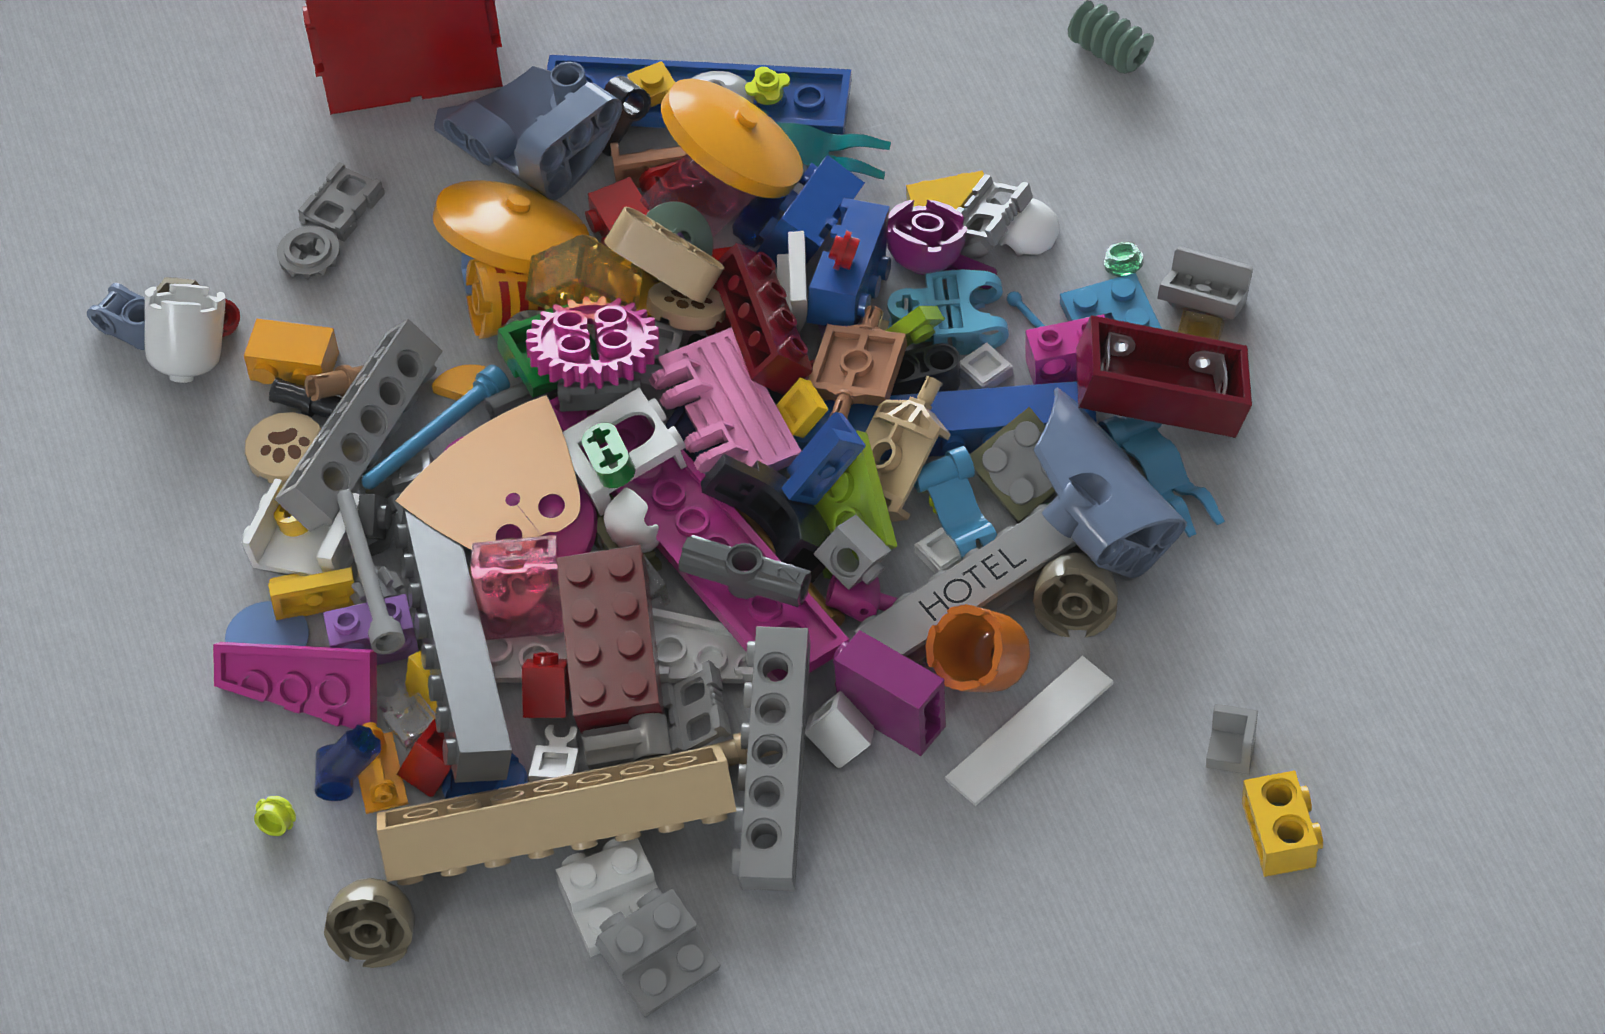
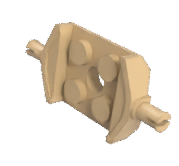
[866,376,951,522]

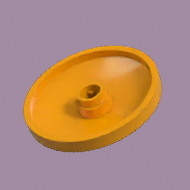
[661,79,803,198]
[433,180,590,275]

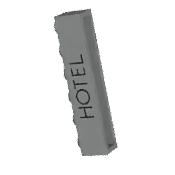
[854,503,1086,665]

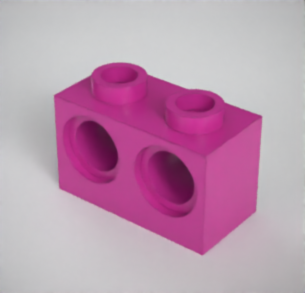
[1025,314,1105,385]

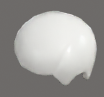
[999,198,1060,256]
[603,487,659,553]

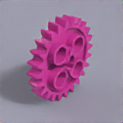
[526,296,660,389]

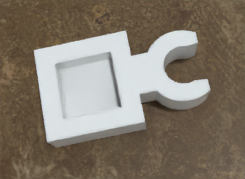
[529,725,580,782]

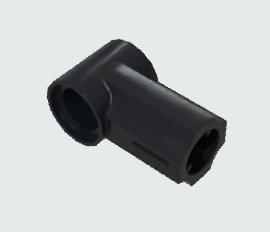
[602,76,651,156]

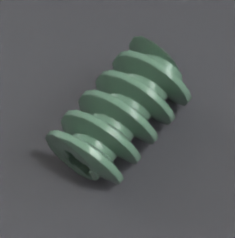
[1067,0,1154,74]

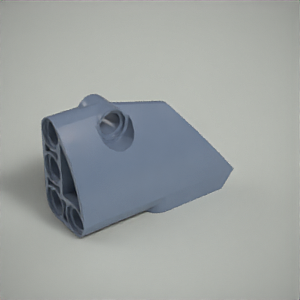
[434,62,622,200]
[1034,387,1187,578]

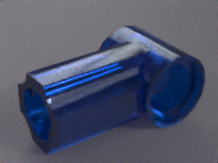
[732,195,788,248]
[314,724,381,801]

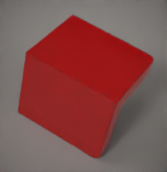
[396,719,452,797]

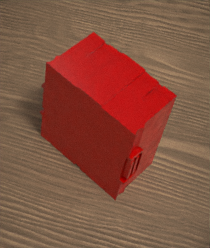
[302,0,503,115]

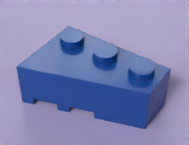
[756,155,865,268]
[807,198,891,326]

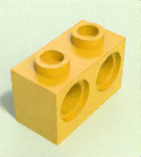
[1242,770,1323,877]

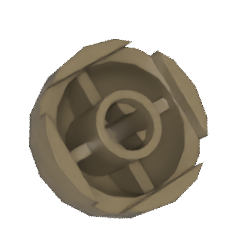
[1033,553,1118,637]
[324,878,415,968]

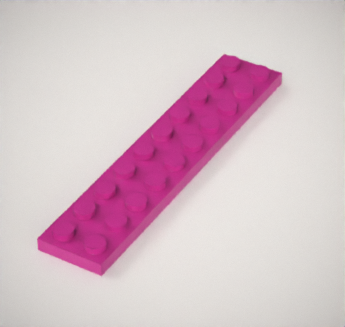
[550,397,849,682]

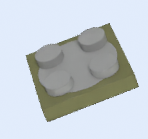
[970,407,1056,523]

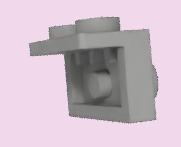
[1157,247,1253,320]

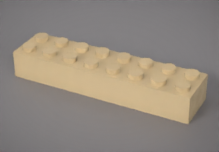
[377,744,737,885]

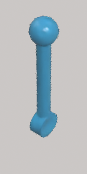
[1007,291,1045,328]

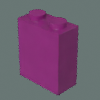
[833,630,946,756]

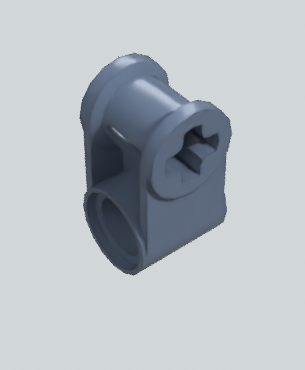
[87,283,145,350]

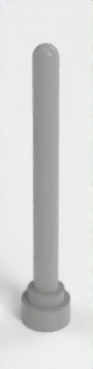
[337,490,405,654]

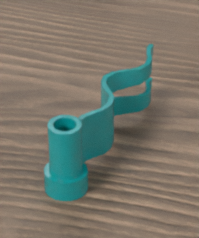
[762,110,891,180]

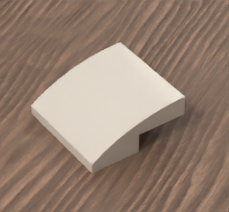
[777,231,807,333]

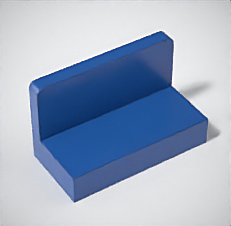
[781,412,866,505]

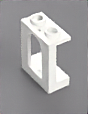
[563,388,686,516]

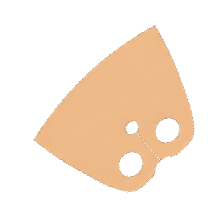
[395,395,580,563]

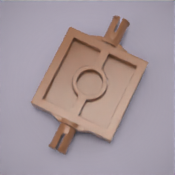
[808,305,907,419]

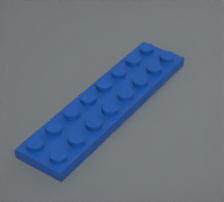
[547,55,852,135]

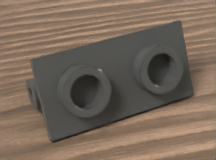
[558,371,641,412]

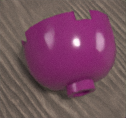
[887,200,967,275]

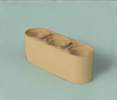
[604,206,724,303]

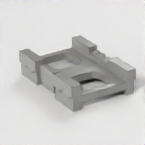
[298,162,385,242]
[957,174,1033,246]
[661,660,731,753]

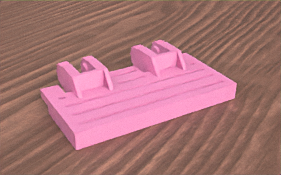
[649,327,801,473]

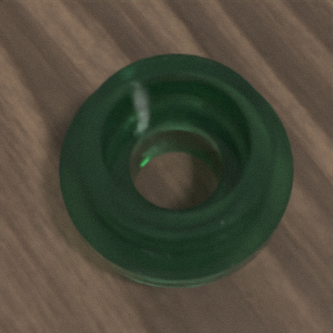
[1104,242,1144,277]

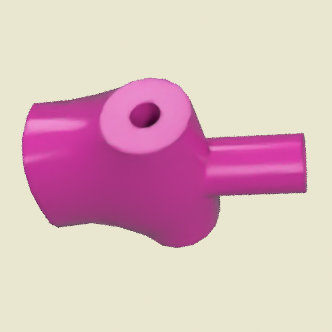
[826,575,898,622]

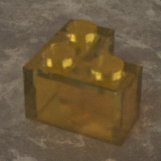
[525,234,643,310]

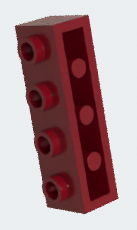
[716,242,813,396]

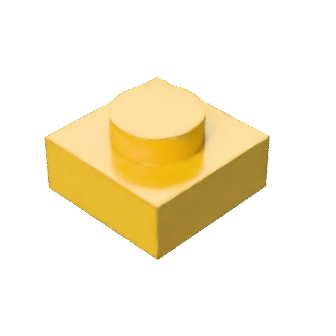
[627,61,675,107]
[776,378,829,438]

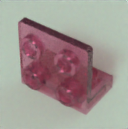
[640,153,756,237]
[471,535,564,640]

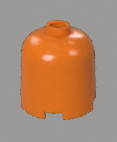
[925,604,1031,693]

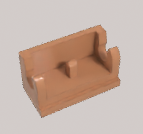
[610,142,689,188]

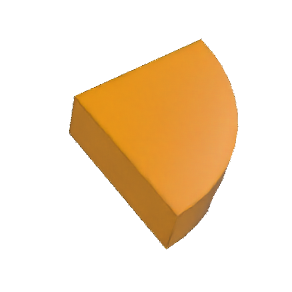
[432,364,485,401]

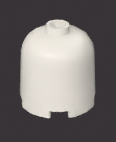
[145,284,226,383]

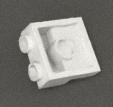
[555,838,658,957]

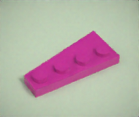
[213,642,377,733]

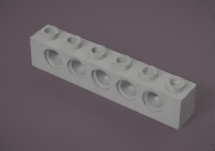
[274,319,443,532]
[732,626,811,891]

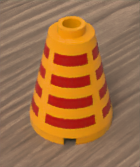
[466,259,579,339]

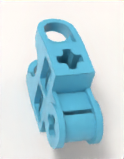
[887,269,1009,355]

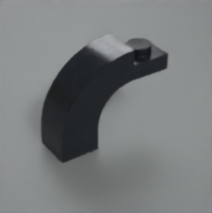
[701,454,831,583]

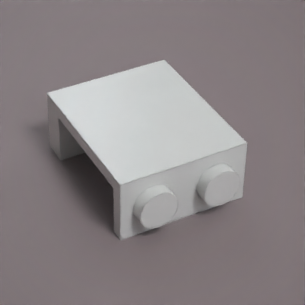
[241,479,359,576]

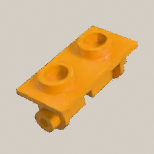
[350,722,409,814]

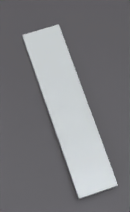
[945,655,1113,806]

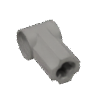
[583,713,671,770]

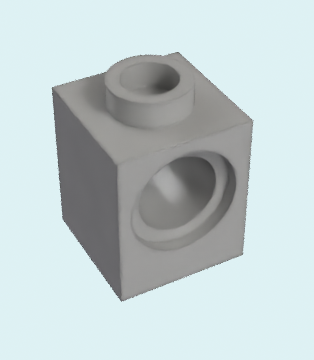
[814,515,891,590]

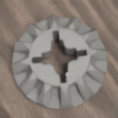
[277,226,340,280]

